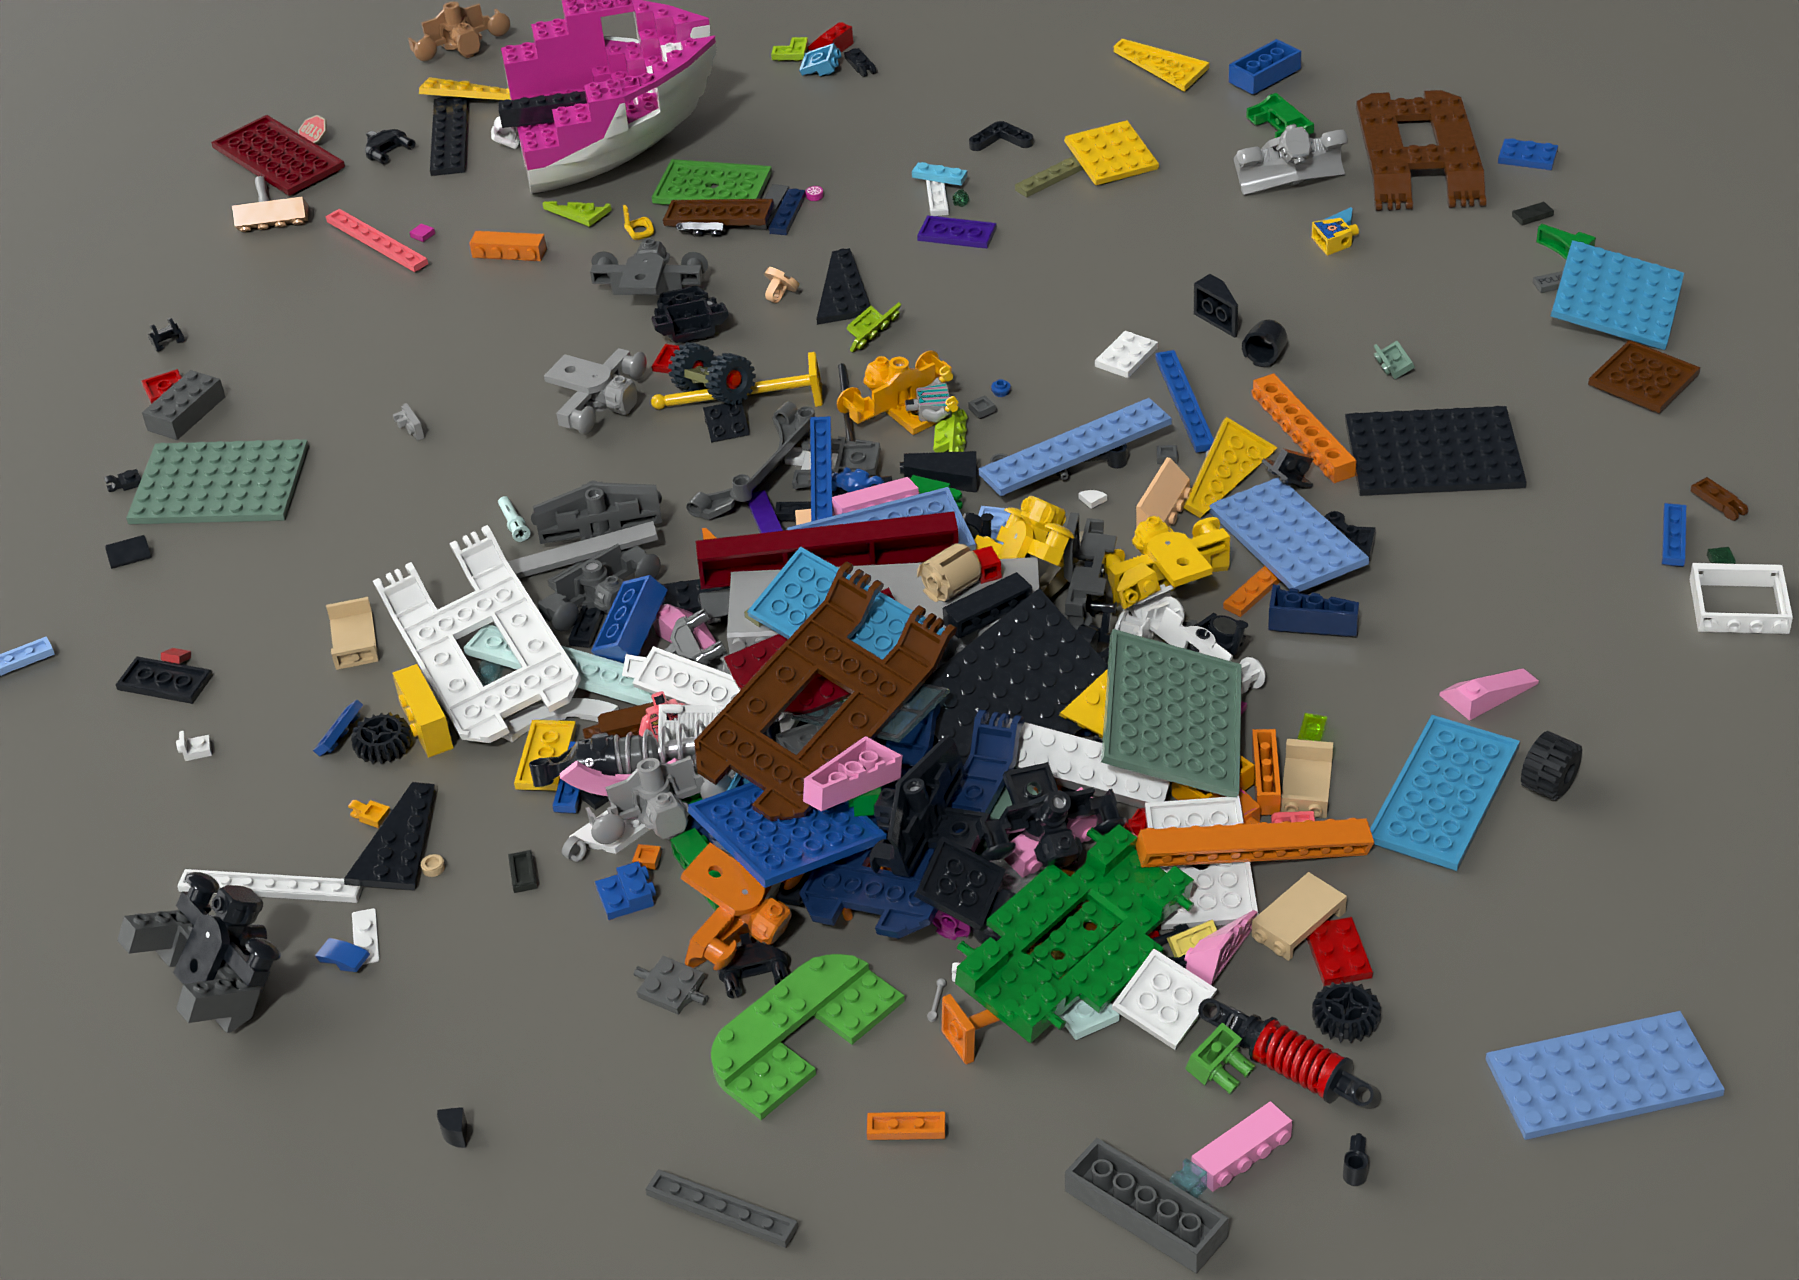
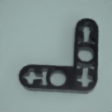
[969,121,1034,151]

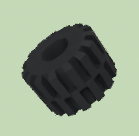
[1521,731,1583,801]

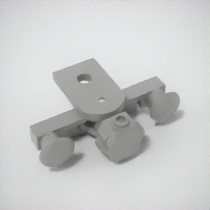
[544,348,647,435]

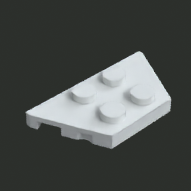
[569,810,651,854]

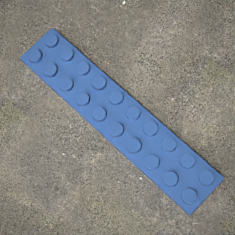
[979,398,1172,496]

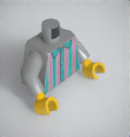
[905,366,959,423]

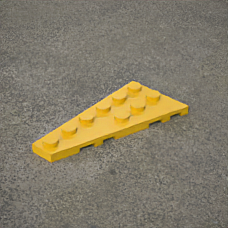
[419,77,511,100]

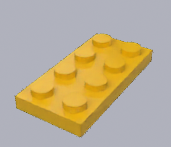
[514,720,577,791]

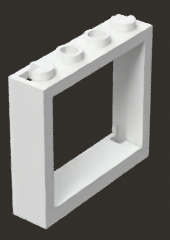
[1690,563,1793,634]

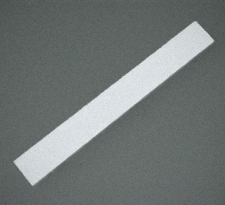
[177,869,364,903]

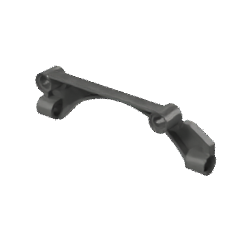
[686,401,815,520]

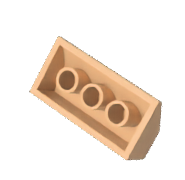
[232,197,309,232]
[1136,457,1192,528]

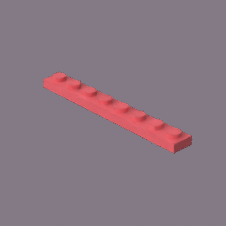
[326,209,428,272]

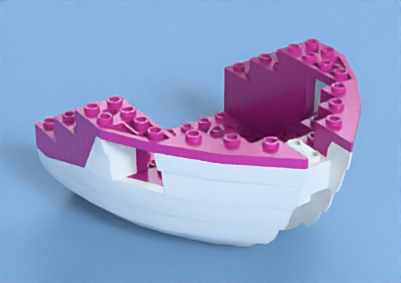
[501,0,716,194]

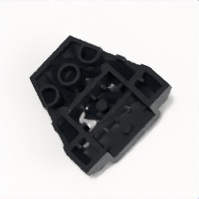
[651,286,729,343]

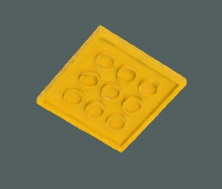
[1064,120,1159,186]

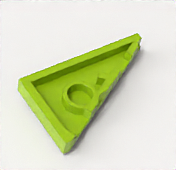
[543,201,612,227]

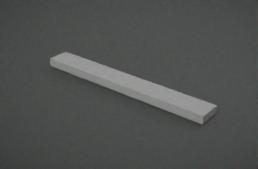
[507,521,658,579]

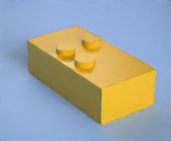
[392,664,453,758]

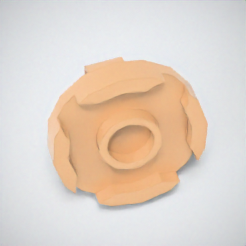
[764,267,800,303]

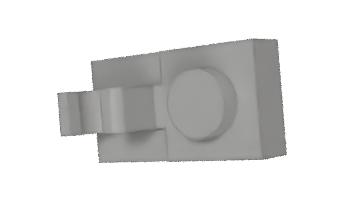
[393,403,424,441]

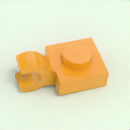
[348,800,391,828]

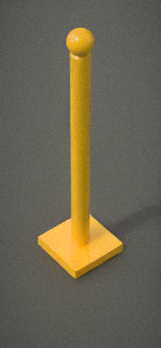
[651,352,823,410]

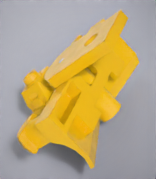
[1104,516,1230,607]

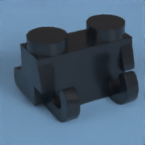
[148,318,185,352]

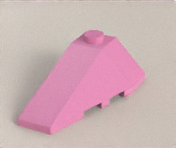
[653,604,716,650]
[1439,668,1539,721]

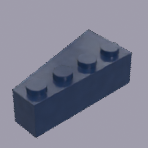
[1268,584,1359,637]

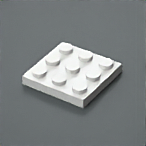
[1112,949,1217,1050]

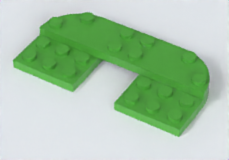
[711,954,905,1120]

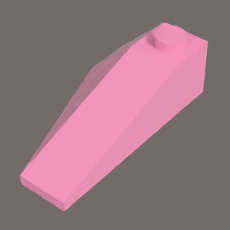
[1184,910,1258,985]

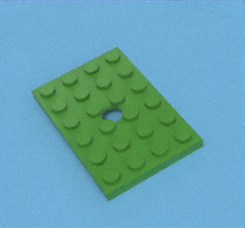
[652,159,772,205]

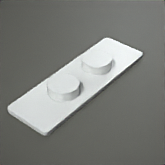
[352,908,379,965]

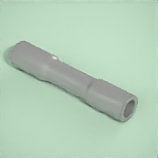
[255,176,269,202]

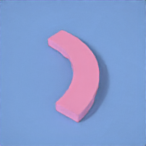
[560,758,679,796]

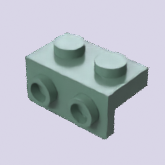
[1373,341,1415,379]

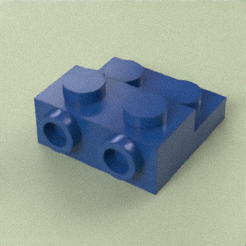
[595,861,656,920]

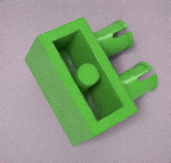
[1185,1023,1256,1095]

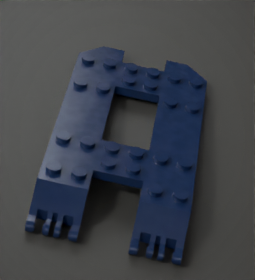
[799,699,1024,939]

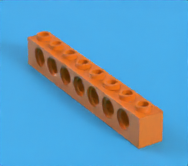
[1251,373,1356,483]

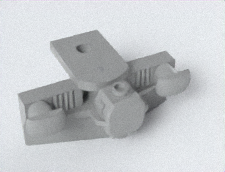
[1233,124,1348,196]

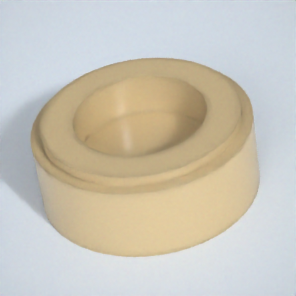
[421,854,445,877]

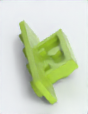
[846,302,902,353]
[933,406,967,452]

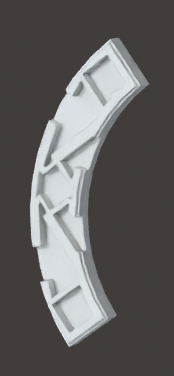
[501,698,619,742]

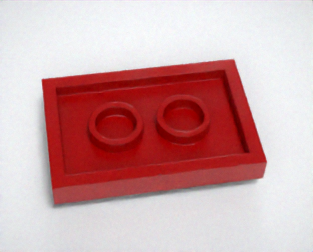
[1306,917,1373,986]

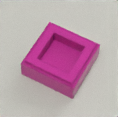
[409,223,435,242]

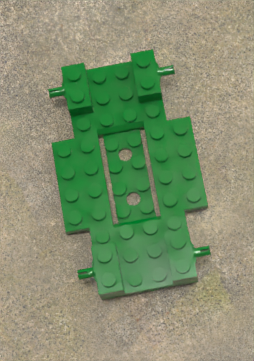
[955,824,1194,1044]

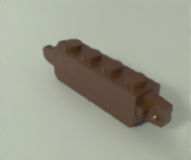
[583,699,668,739]

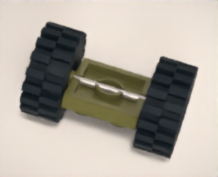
[668,342,756,405]

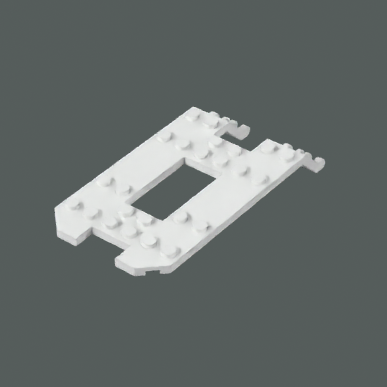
[373,525,581,743]

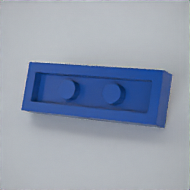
[313,699,363,757]

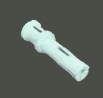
[498,496,530,542]

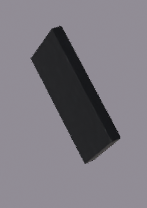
[115,656,213,704]

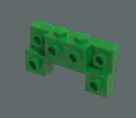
[1246,93,1314,138]

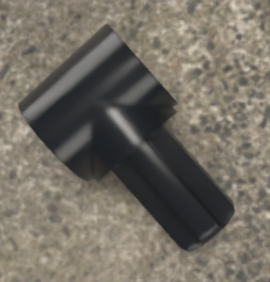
[1343,1133,1369,1186]

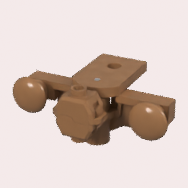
[408,2,510,61]

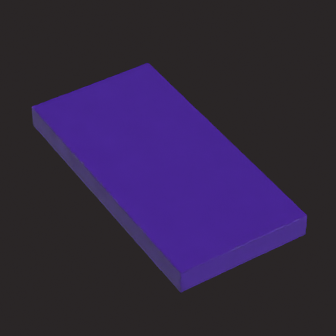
[917,215,997,249]

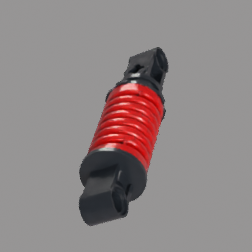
[1198,998,1381,1109]

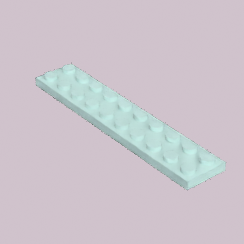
[464,624,653,705]

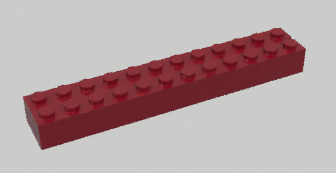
[695,511,958,589]

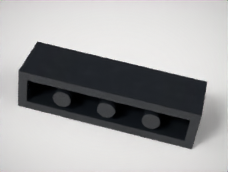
[942,572,1032,639]

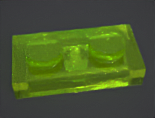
[1297,713,1327,742]

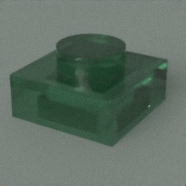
[1707,547,1736,564]

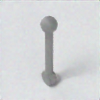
[927,978,946,1022]

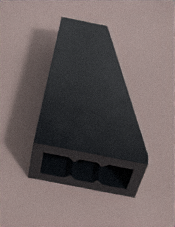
[900,451,977,493]

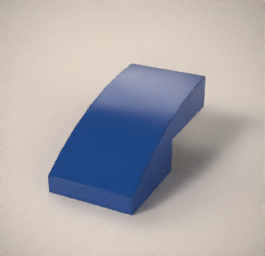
[315,938,370,972]

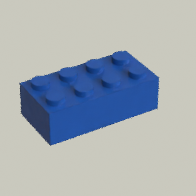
[1229,39,1301,94]
[591,575,667,663]

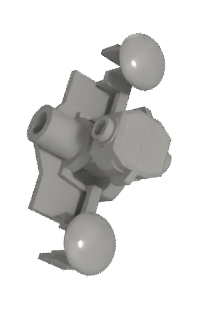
[586,757,732,844]

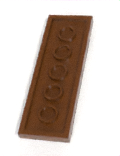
[663,199,774,227]

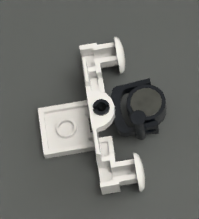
[1141,597,1266,694]

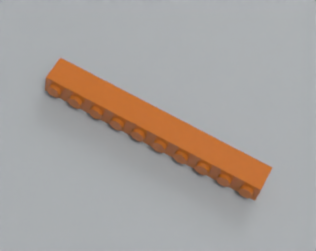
[1135,818,1374,867]

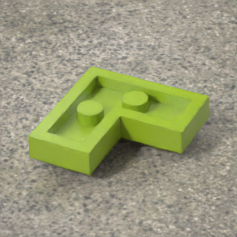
[771,37,808,61]

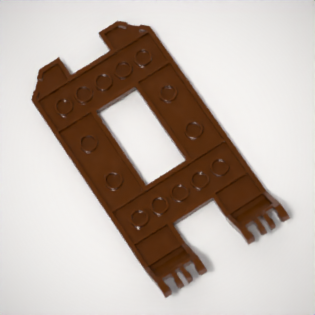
[1356,90,1486,211]
[694,561,957,822]

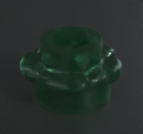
[952,189,969,207]

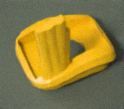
[623,205,654,240]

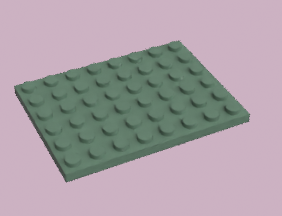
[126,439,309,524]
[1101,629,1242,797]

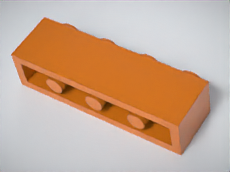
[469,231,547,261]
[1252,729,1281,815]

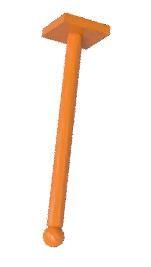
[942,994,1000,1064]

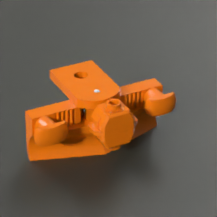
[680,842,805,971]

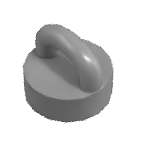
[562,836,586,862]

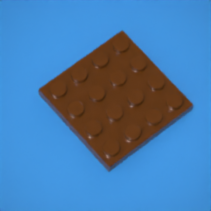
[1588,340,1701,413]

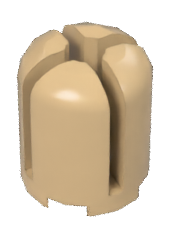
[917,544,981,602]

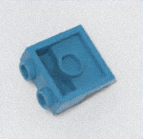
[799,43,841,76]

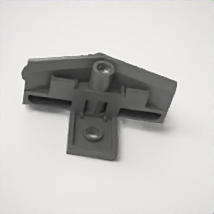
[531,480,662,562]

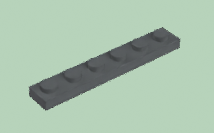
[645,1169,798,1248]

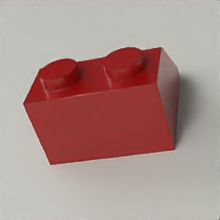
[808,22,854,53]

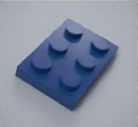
[1498,138,1558,170]

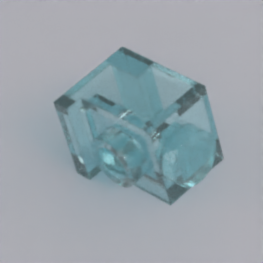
[1169,1158,1207,1198]

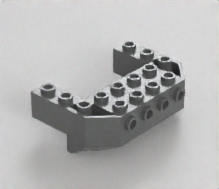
[117,910,268,1033]

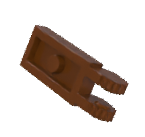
[1690,477,1748,521]

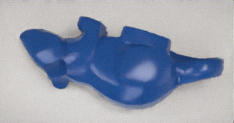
[832,467,884,492]

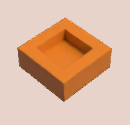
[632,844,662,870]

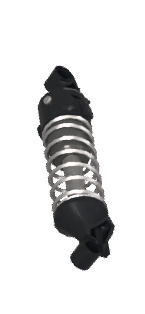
[529,718,781,787]

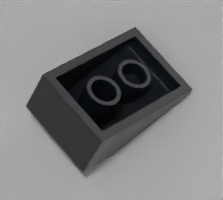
[1194,274,1238,338]

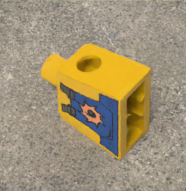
[1311,218,1359,256]

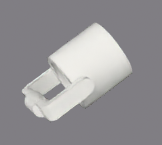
[491,116,519,149]

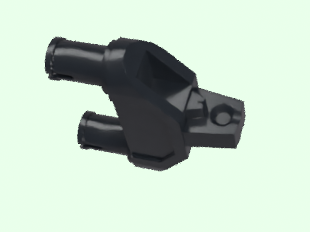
[365,129,416,164]
[718,933,788,998]

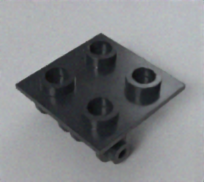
[703,403,750,443]

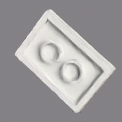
[1095,331,1158,378]

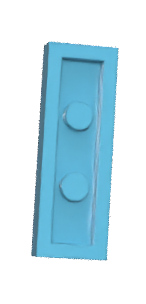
[912,162,968,186]

